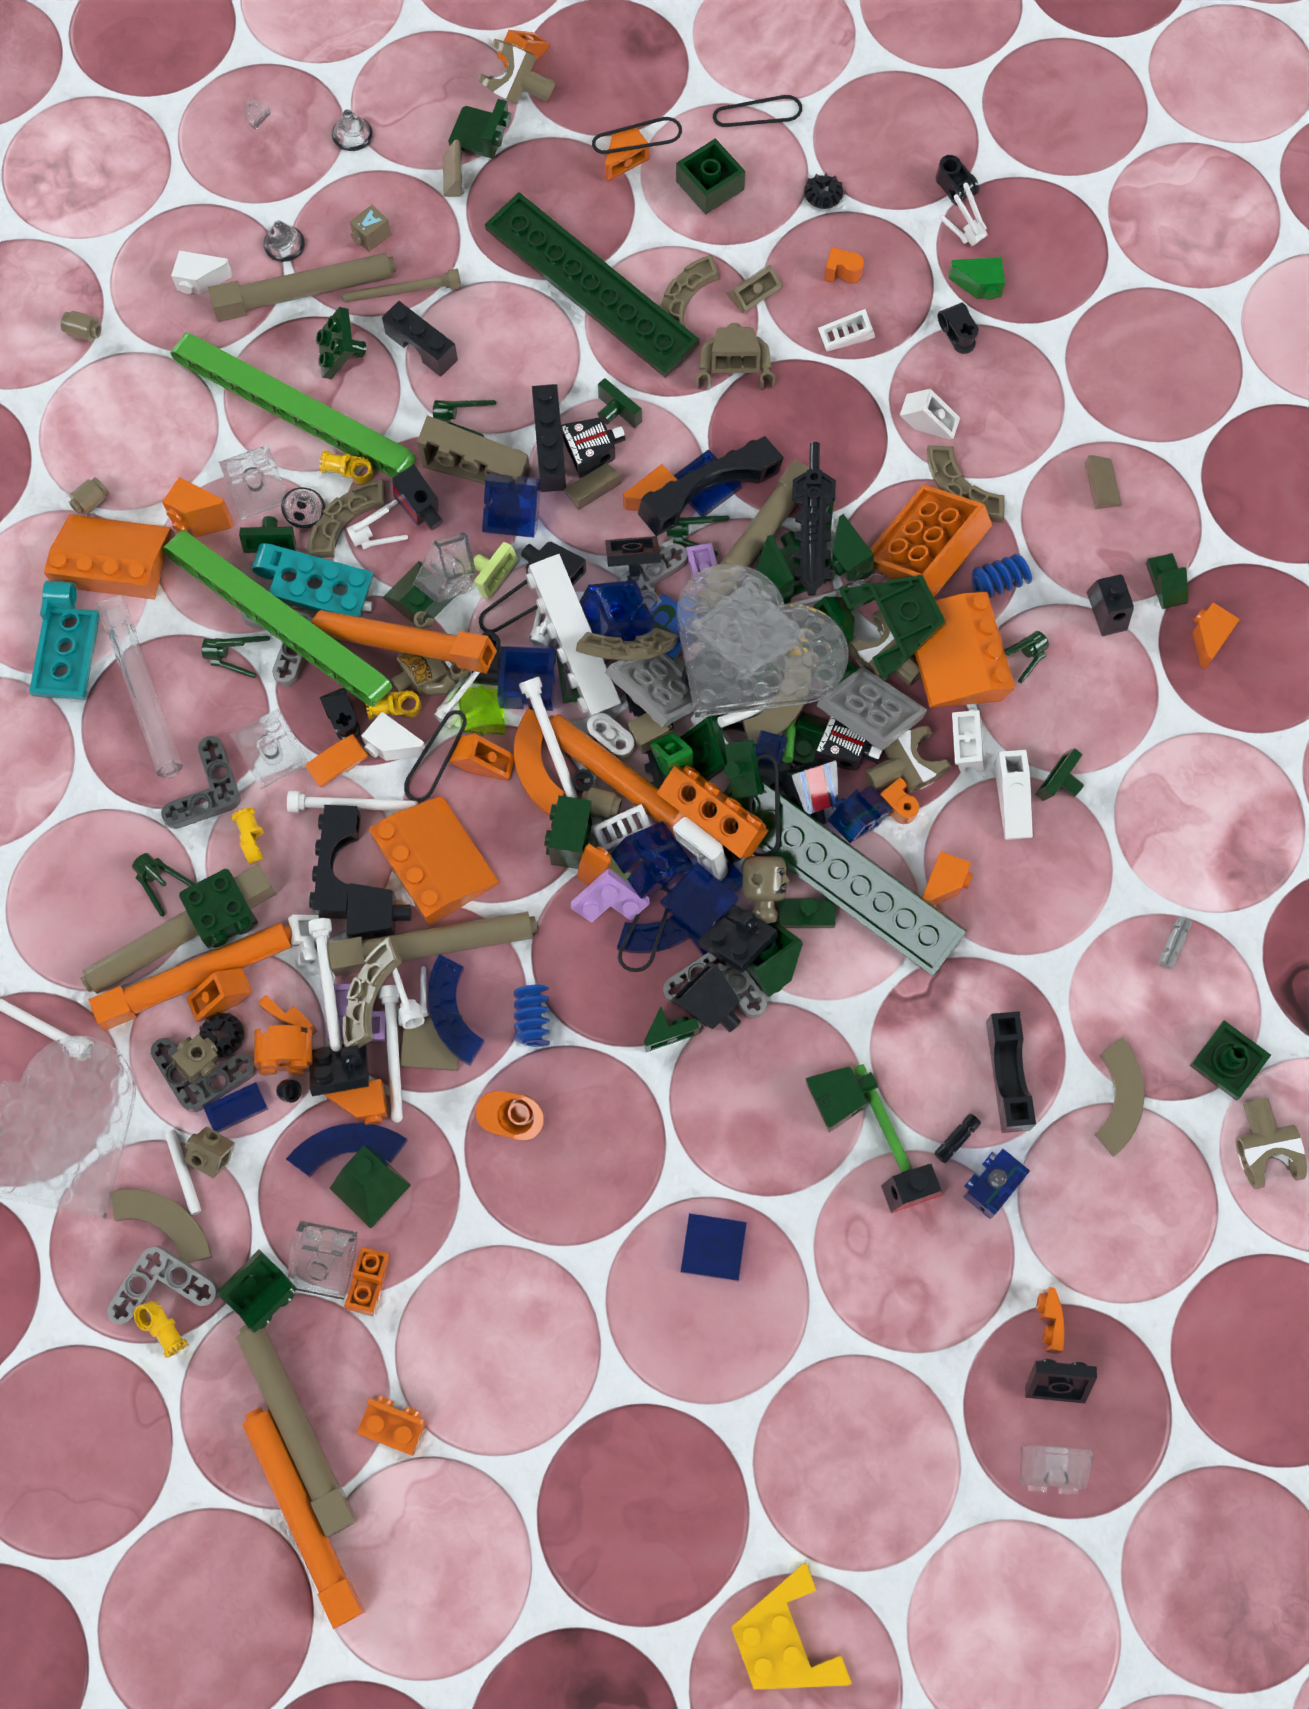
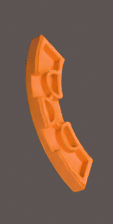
[514,709,565,816]

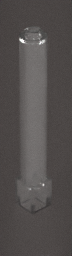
[96,595,183,779]

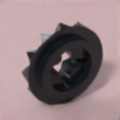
[804,172,844,209]
[199,1012,244,1057]

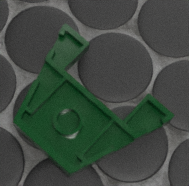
[839,575,946,681]

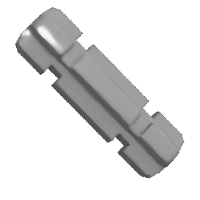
[1158,916,1192,969]

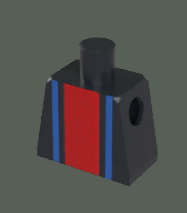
[392,464,443,530]
[779,758,839,825]

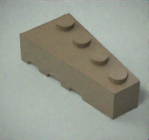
[417,415,530,494]

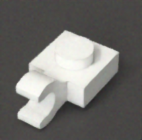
[288,914,319,965]

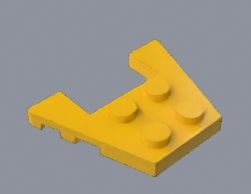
[731,1563,852,1690]

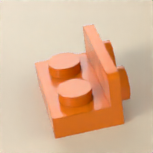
[356,1395,427,1456]

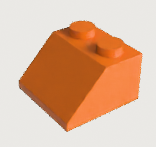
[162,477,234,538]

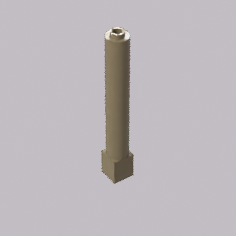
[208,253,396,322]
[694,459,809,616]
[80,864,276,994]
[327,911,537,976]
[236,1325,358,1537]

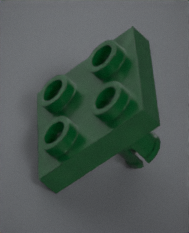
[316,307,367,379]
[1189,1020,1271,1101]

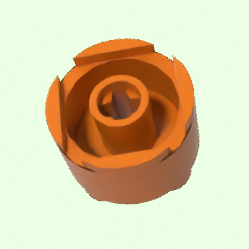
[254,1025,312,1076]

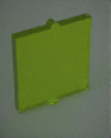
[458,686,505,736]

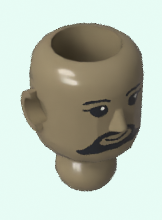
[742,856,790,923]

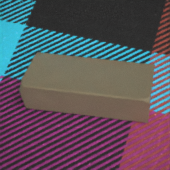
[443,140,462,197]
[726,265,783,313]
[1085,455,1122,509]
[564,463,621,510]

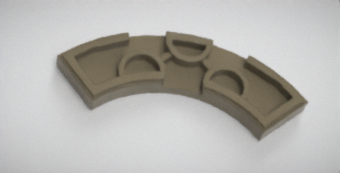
[661,254,719,328]
[927,445,1004,523]
[307,480,385,558]
[576,628,679,660]
[743,654,811,747]
[343,937,403,1048]
[1094,1037,1144,1157]
[110,1189,213,1263]

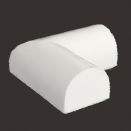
[673,817,728,882]

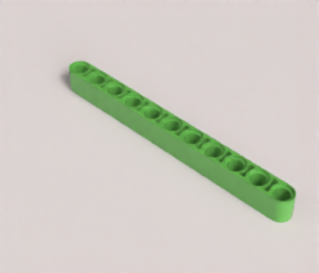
[170,332,417,478]
[163,530,392,707]

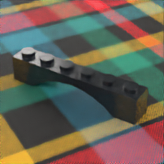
[638,436,784,536]

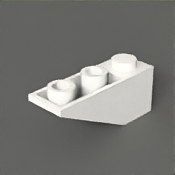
[994,750,1033,840]

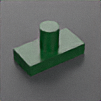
[598,378,642,428]
[239,516,296,553]
[724,740,762,799]
[1035,748,1084,801]
[778,898,835,928]

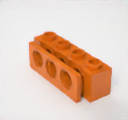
[656,765,768,858]

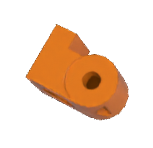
[824,247,864,283]
[877,777,920,824]

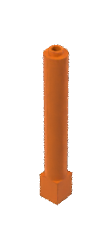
[311,610,497,674]
[543,714,686,840]
[88,922,292,1031]
[242,1407,365,1629]

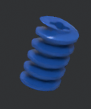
[971,553,1032,598]
[514,985,550,1047]

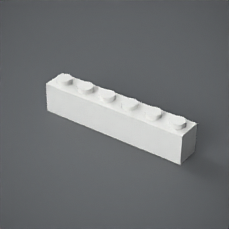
[526,554,621,718]

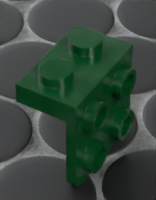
[448,99,511,159]
[179,869,258,949]
[216,1249,297,1333]

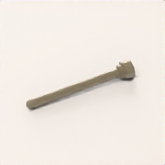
[341,268,461,302]

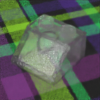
[219,445,290,520]
[413,532,476,603]
[230,709,308,789]
[288,1221,358,1300]
[1020,1445,1093,1495]

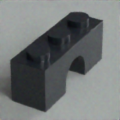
[382,301,458,377]

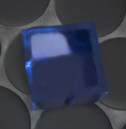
[482,473,541,538]
[579,580,655,641]
[497,646,557,711]
[610,821,694,899]

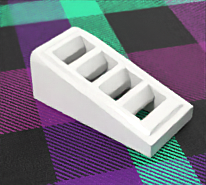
[818,309,875,352]
[591,804,653,851]

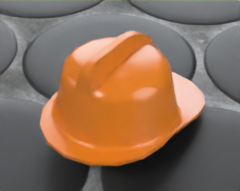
[476,1091,544,1140]

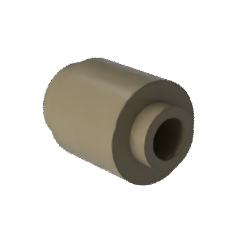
[61,311,102,342]
[68,477,109,515]
[582,787,622,819]

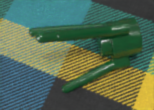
[433,400,496,437]
[667,515,729,556]
[1004,631,1049,684]
[202,636,270,678]
[132,853,195,917]

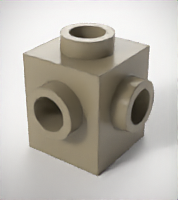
[171,1034,218,1084]
[184,1126,235,1178]

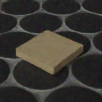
[400,1012,463,1071]

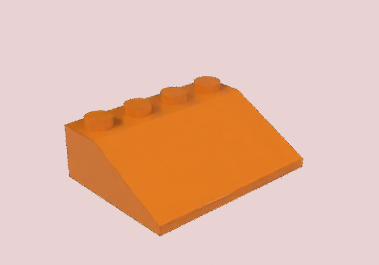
[870,484,993,597]
[44,514,172,600]
[915,592,1015,708]
[368,795,499,927]

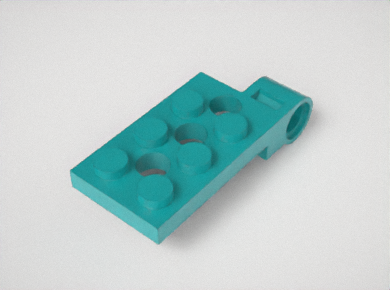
[251,543,373,617]
[29,580,100,700]

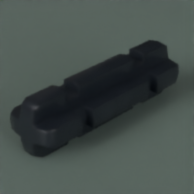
[934,1114,981,1163]

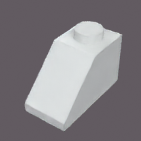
[171,251,233,294]
[900,389,960,440]
[361,712,425,761]

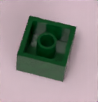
[676,138,746,215]
[544,795,593,869]

